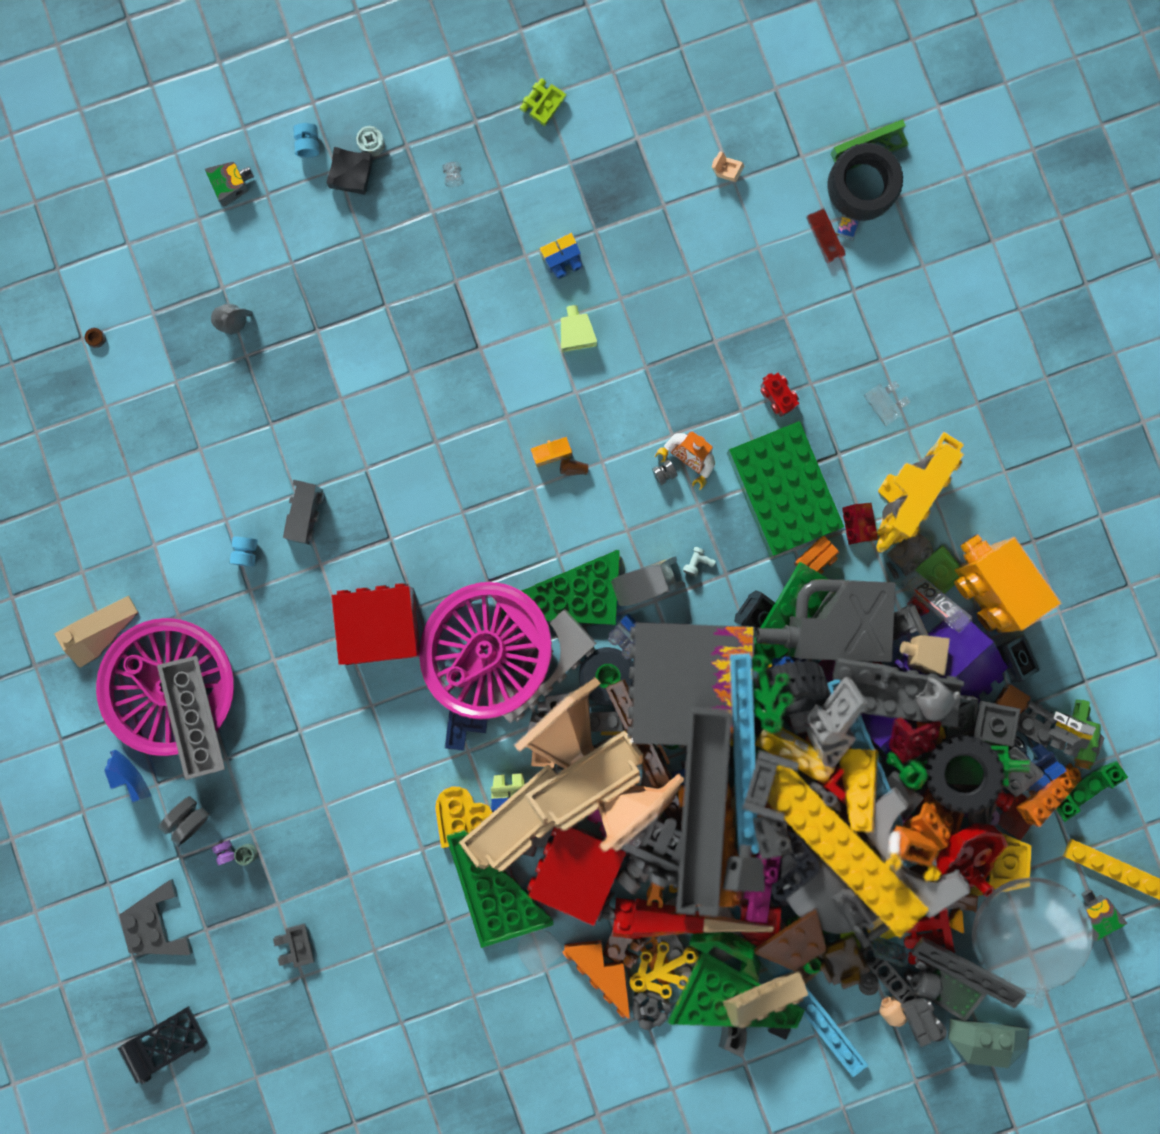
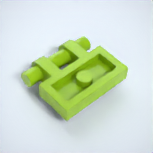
[519,78,567,126]

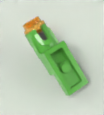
[1072,699,1104,770]

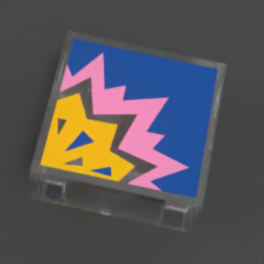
[835,216,860,241]

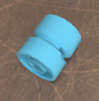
[293,123,320,158]
[229,537,258,567]

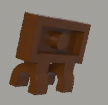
[603,930,646,969]

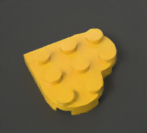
[435,786,494,848]

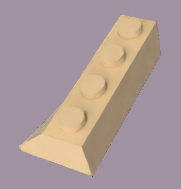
[723,971,809,1028]

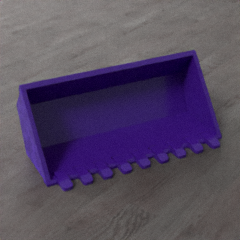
[860,612,1008,770]

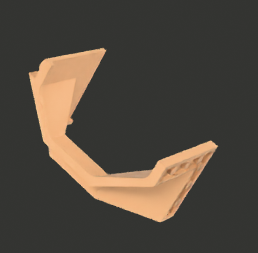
[514,678,684,851]

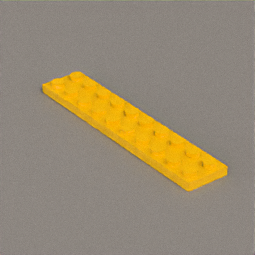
[767,765,929,938]

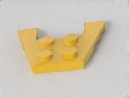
[967,833,1031,896]

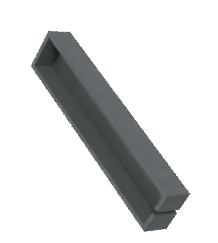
[677,706,732,916]

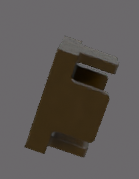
[818,934,870,989]

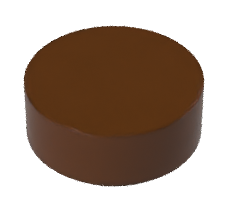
[84,328,106,348]

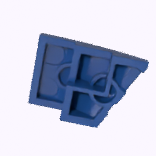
[104,750,151,802]

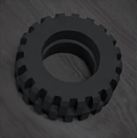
[753,661,830,721]
[925,736,1005,813]

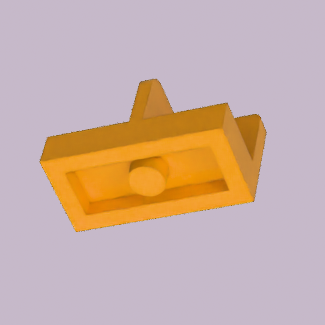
[530,437,573,467]

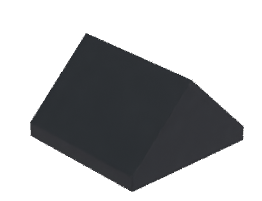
[996,635,1039,682]

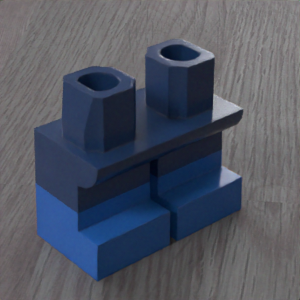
[1024,744,1067,792]

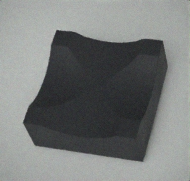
[326,147,373,195]

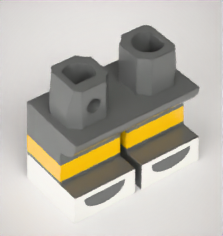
[1049,711,1096,757]

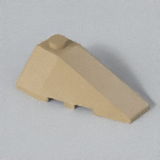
[54,596,139,668]

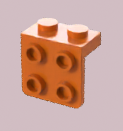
[902,795,954,850]

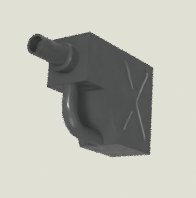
[756,579,895,662]

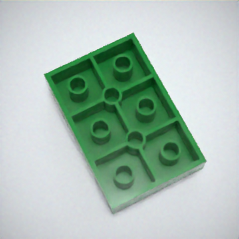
[727,421,844,558]

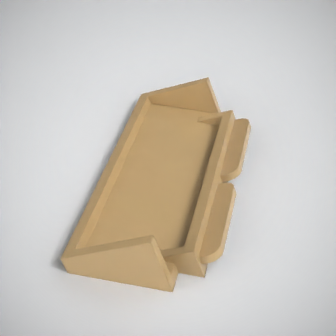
[526,731,643,830]
[459,765,557,871]

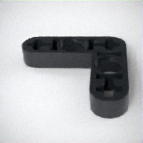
[772,824,822,900]

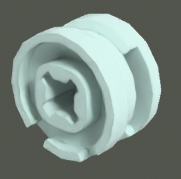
[356,126,385,157]

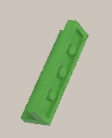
[831,119,909,170]

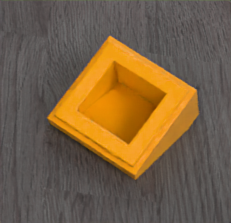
[948,909,964,934]

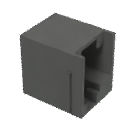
[886,767,928,821]

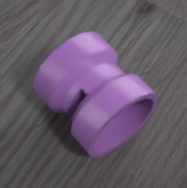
[211,840,235,866]

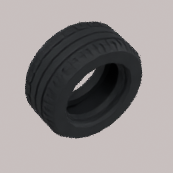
[827,143,903,221]

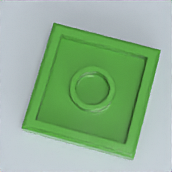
[914,545,961,599]

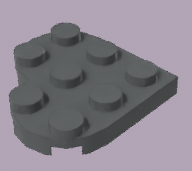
[629,853,679,888]

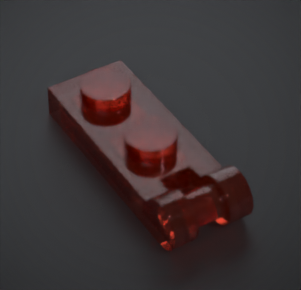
[806,208,846,263]

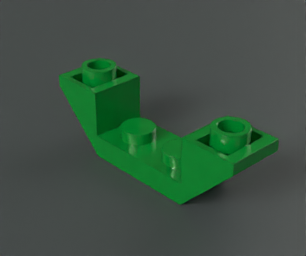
[1055,761,1128,822]
[689,932,761,982]

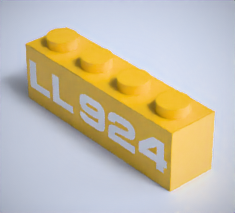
[754,722,835,785]

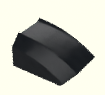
[734,590,775,636]

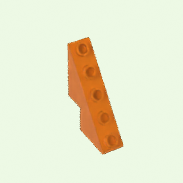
[1016,763,1082,827]
[562,940,630,1019]

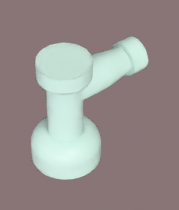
[682,547,716,577]

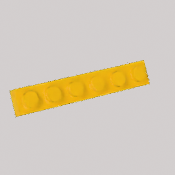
[1063,839,1160,900]

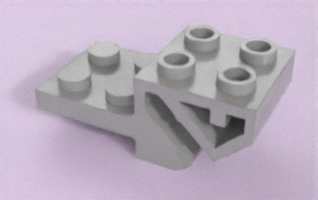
[807,677,868,768]

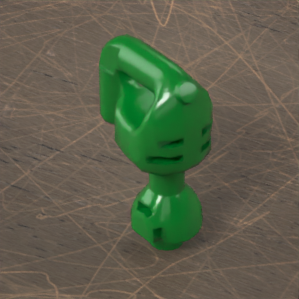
[886,751,928,791]

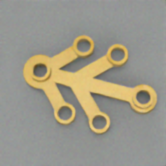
[630,941,699,998]

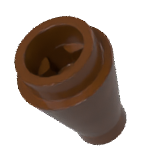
[560,458,588,476]

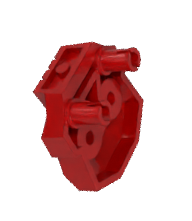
[935,823,1008,897]

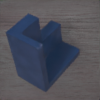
[445,710,488,751]

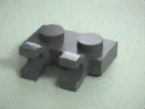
[273,923,314,968]

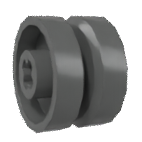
[158,796,210,846]

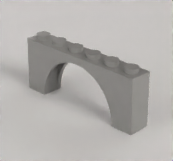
[482,609,597,723]
[866,787,970,918]

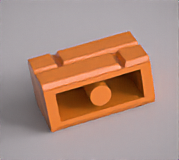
[794,536,839,574]

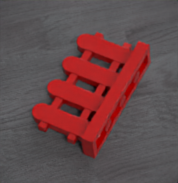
[904,907,955,964]

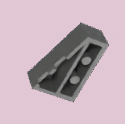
[283,479,324,545]

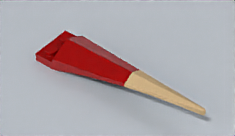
[612,898,774,939]

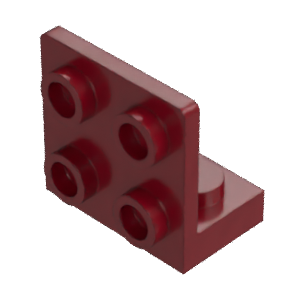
[889,717,942,763]

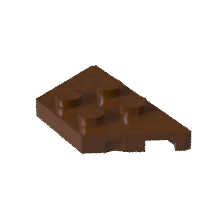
[755,909,826,971]

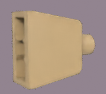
[900,635,950,676]

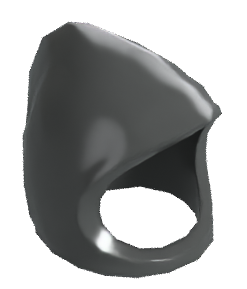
[211,304,253,334]

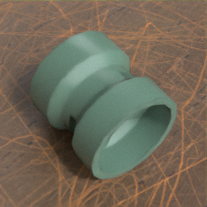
[234,844,258,865]

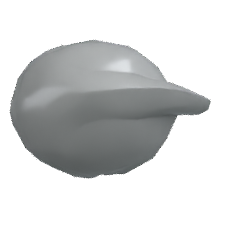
[916,678,960,721]

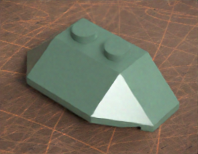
[948,1018,1029,1068]

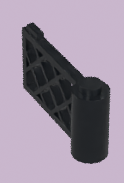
[117,1006,207,1085]

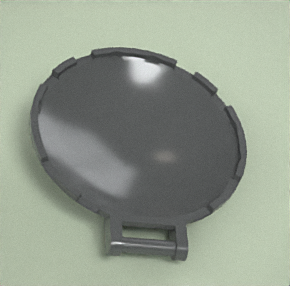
[780,812,893,948]

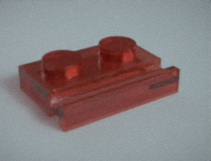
[997,793,1031,841]

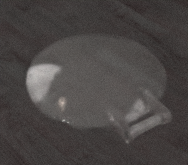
[972,877,1093,1009]

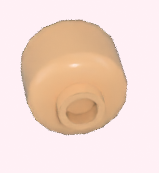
[879,996,907,1027]

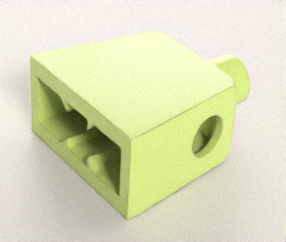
[561,305,597,352]

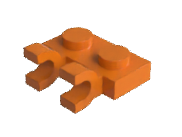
[646,882,664,908]

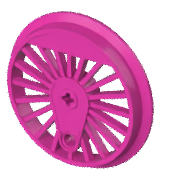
[419,582,552,719]
[96,618,234,756]

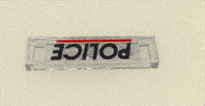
[901,571,973,633]

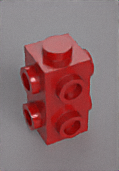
[760,372,799,417]

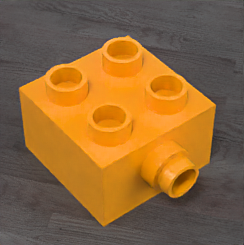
[954,534,1061,633]

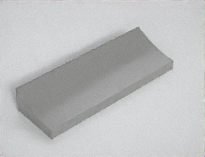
[157,656,225,780]

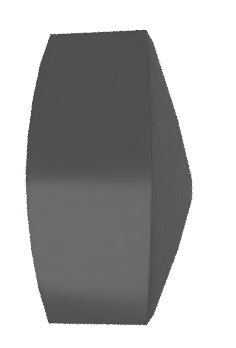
[611,556,686,606]

